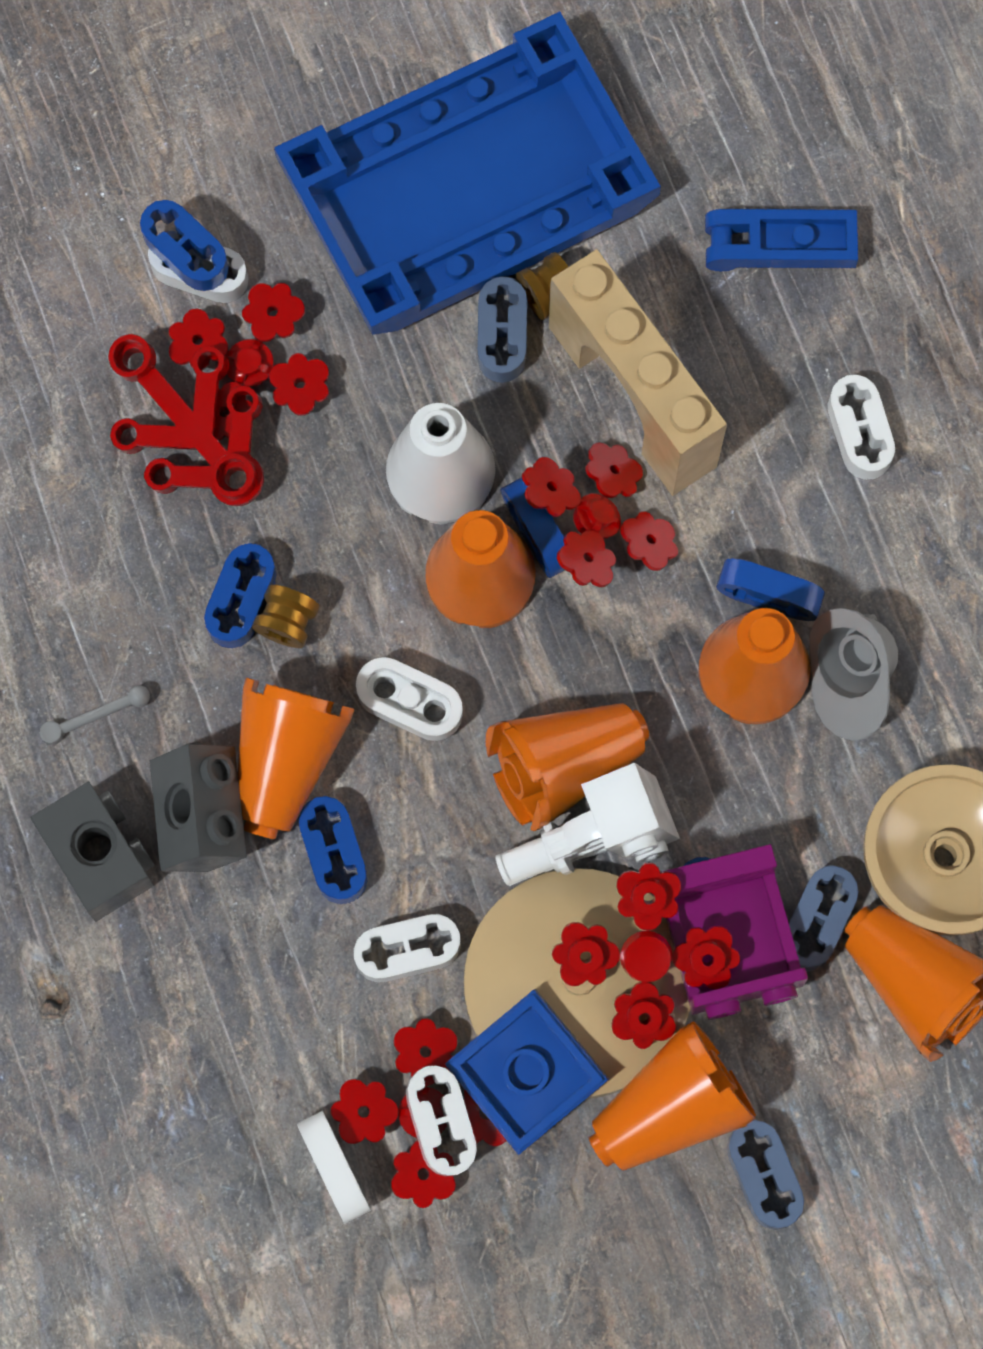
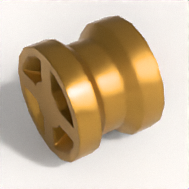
[516,252,568,320]
[252,585,320,648]

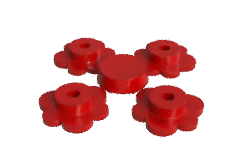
[169,283,329,441]
[522,442,678,588]
[552,862,740,1049]
[330,1018,506,1208]

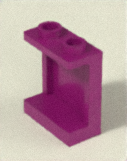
[660,844,808,1020]

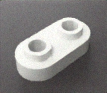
[356,657,463,741]

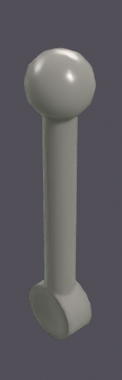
[39,685,150,745]

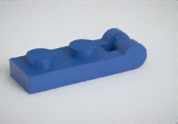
[705,209,858,272]

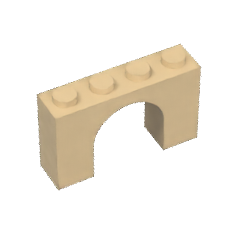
[549,249,727,496]

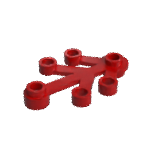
[108,334,264,506]

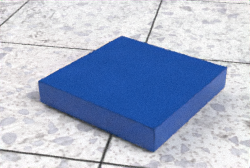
[445,989,609,1155]

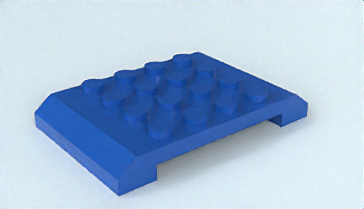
[274,11,661,335]

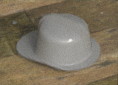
[810,607,898,741]

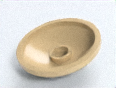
[863,765,983,936]

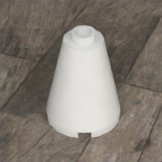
[386,403,495,525]

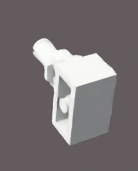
[495,763,680,886]

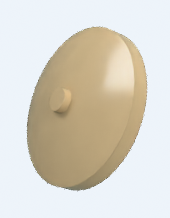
[464,868,690,1099]

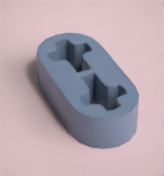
[477,277,527,383]
[789,865,859,971]
[727,1120,804,1230]

